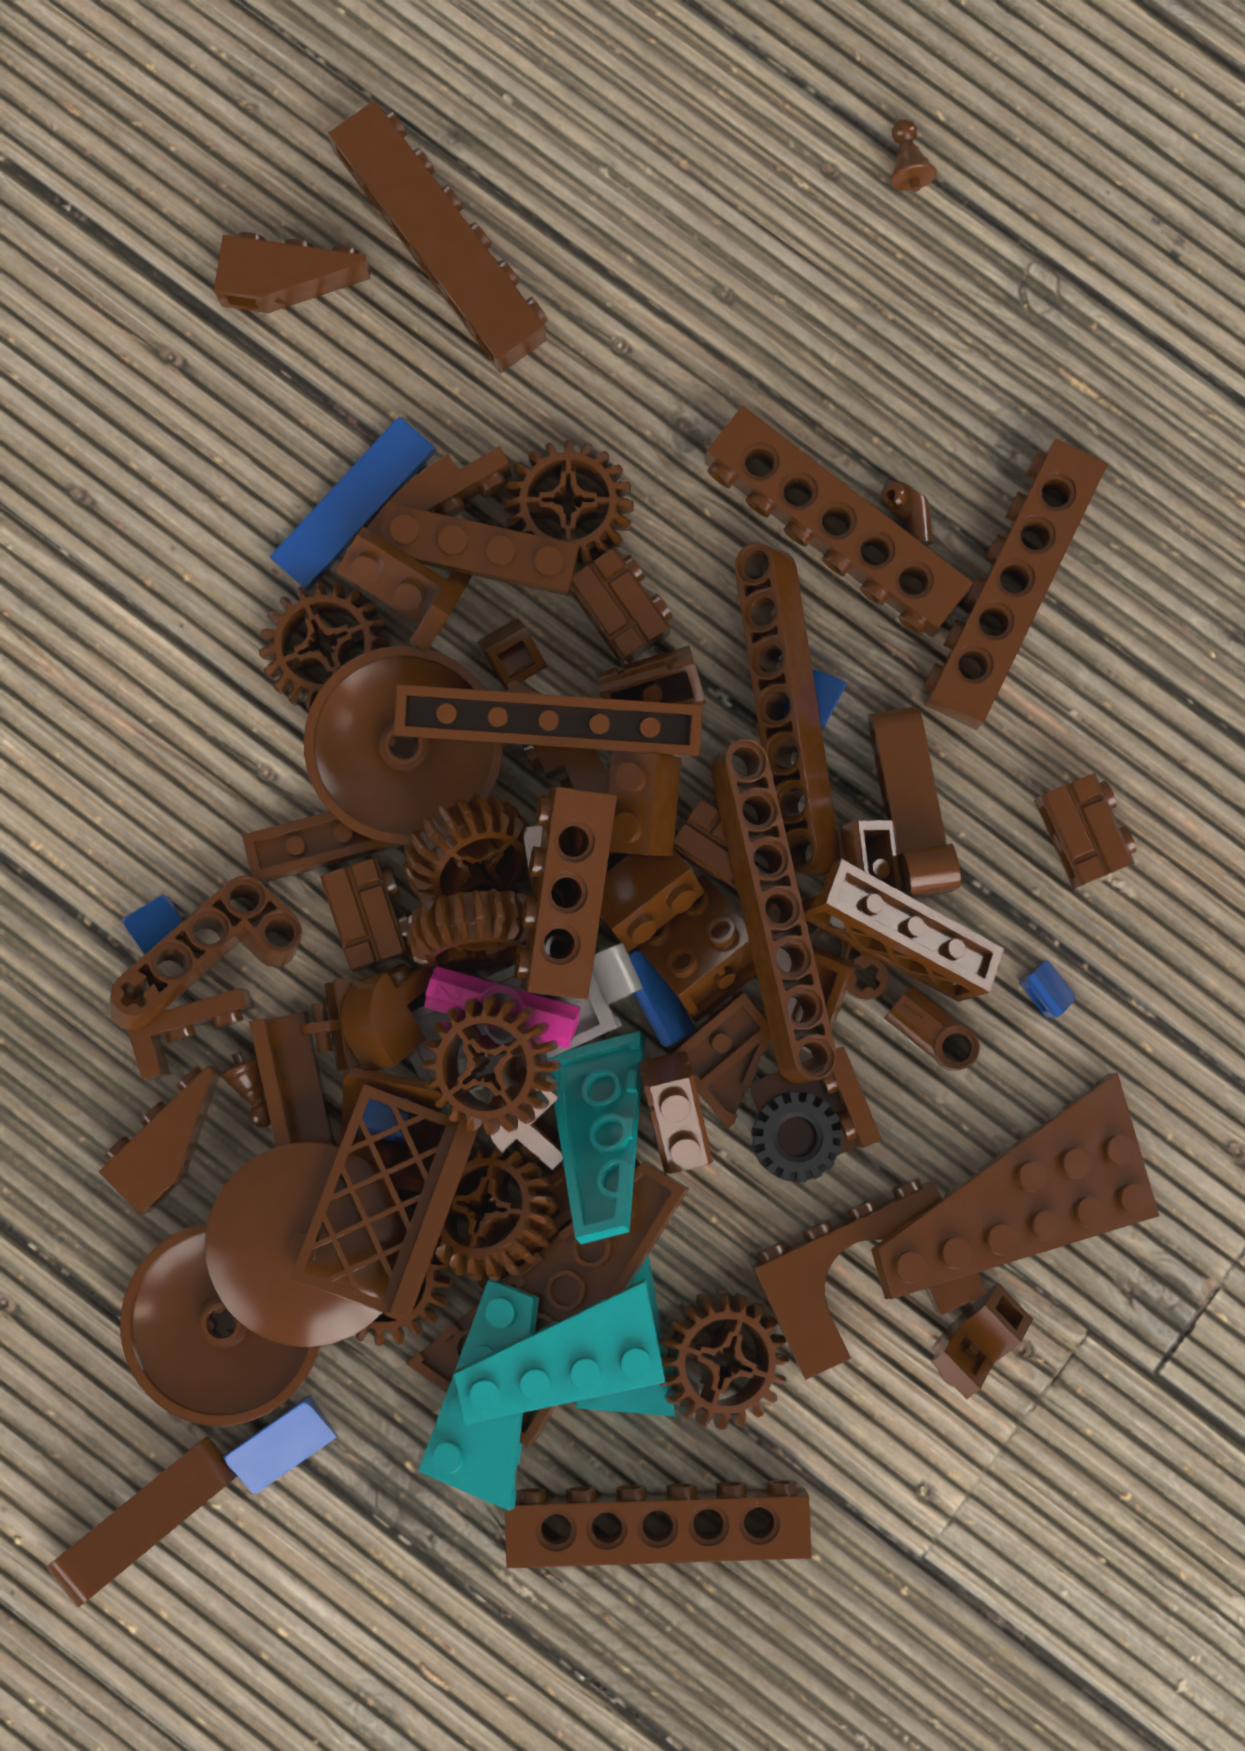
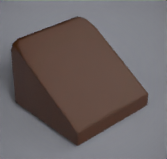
[477,618,548,691]

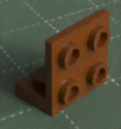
[636,875,757,1023]
[749,1047,882,1156]

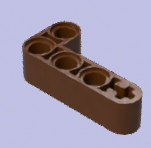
[868,706,961,898]
[109,875,302,1030]
[46,1435,237,1608]

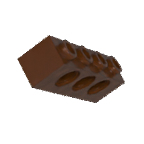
[514,786,617,1000]

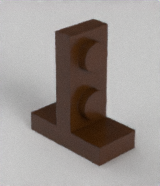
[335,527,473,652]
[124,987,254,1081]

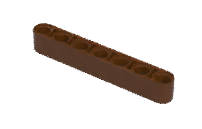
[735,542,840,876]
[711,739,837,1083]

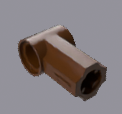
[884,985,980,1071]

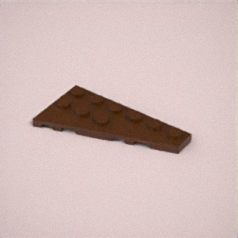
[871,1072,1159,1299]
[405,1161,689,1448]

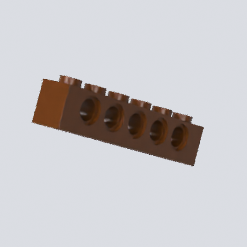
[705,405,973,638]
[922,438,1108,730]
[505,1480,812,1569]

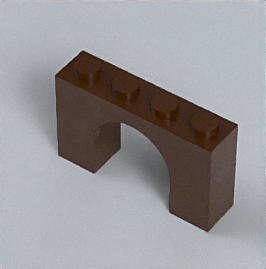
[751,1178,987,1380]

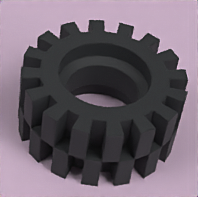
[751,1092,843,1183]

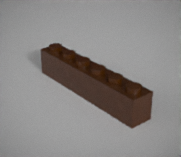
[328,100,548,374]
[394,684,703,756]

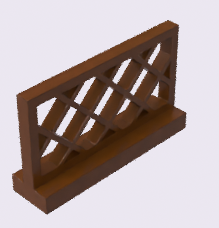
[289,1084,479,1322]

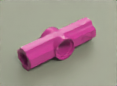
[424,966,581,1049]

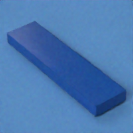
[270,416,436,592]

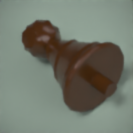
[890,119,937,192]
[218,1051,271,1128]

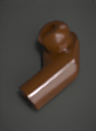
[881,482,933,546]

